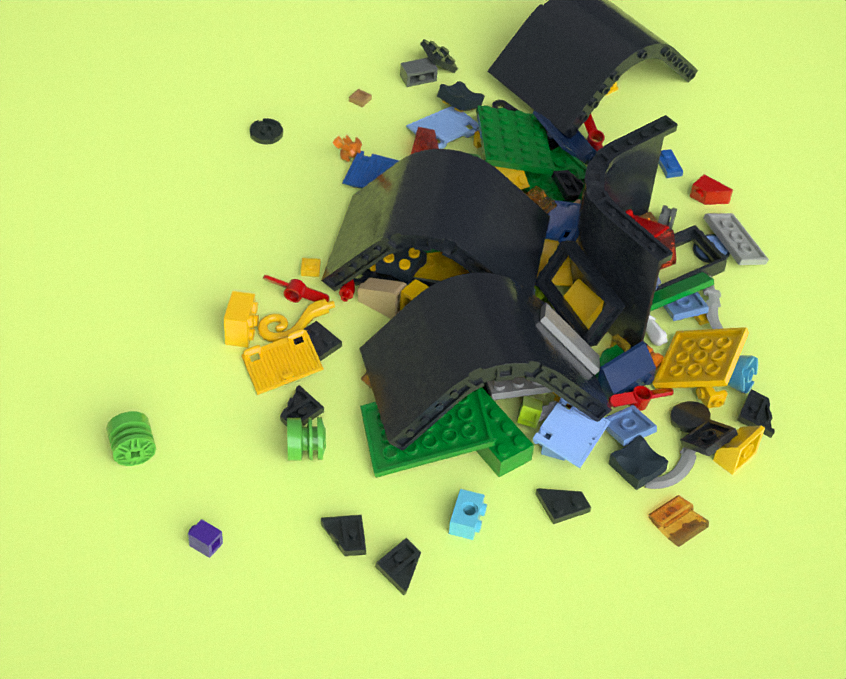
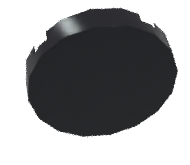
[249,118,283,145]
[671,401,711,433]

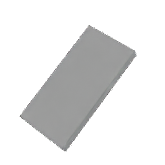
[703,213,769,265]
[540,303,600,374]

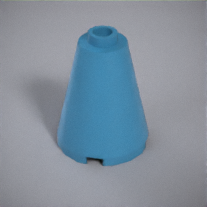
[728,355,758,394]

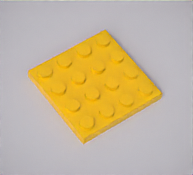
[653,327,749,389]

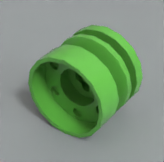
[106,411,156,466]
[287,417,326,461]

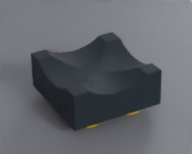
[437,81,485,112]
[376,247,427,285]
[609,435,669,490]

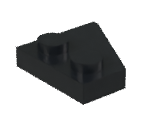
[551,170,584,201]
[280,385,324,426]
[737,389,775,438]
[536,488,591,525]
[321,514,366,556]
[375,538,421,595]

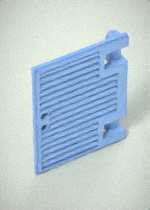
[406,106,479,149]
[533,398,610,468]

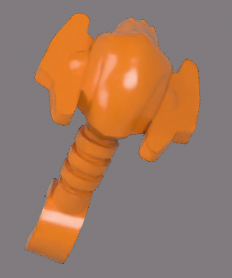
[332,135,362,162]

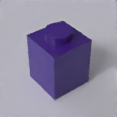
[188,519,223,558]

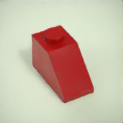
[690,174,733,205]

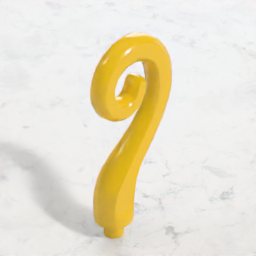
[258,299,335,342]

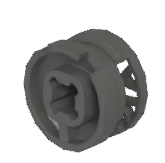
[658,205,677,232]

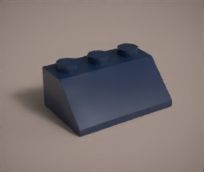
[598,341,656,407]

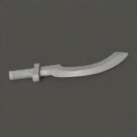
[703,276,723,329]
[645,447,696,489]

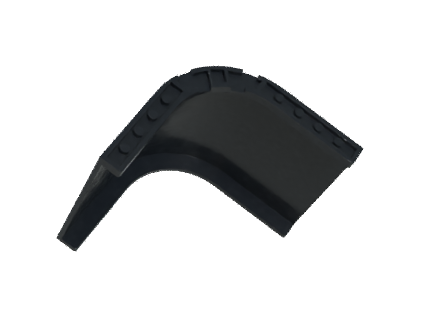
[487,0,698,139]
[570,115,678,350]
[321,149,550,293]
[359,273,612,451]

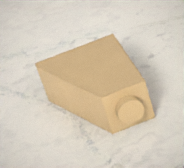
[357,278,407,319]

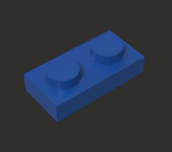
[658,149,683,178]

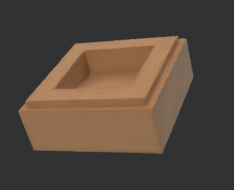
[349,89,372,108]

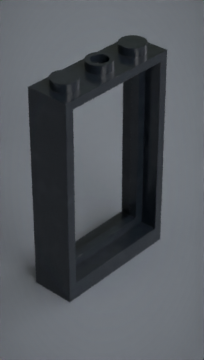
[655,225,727,292]
[535,240,626,347]

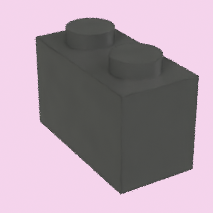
[400,57,438,87]

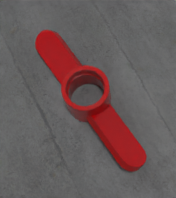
[584,114,605,151]
[263,275,330,303]
[609,386,674,411]

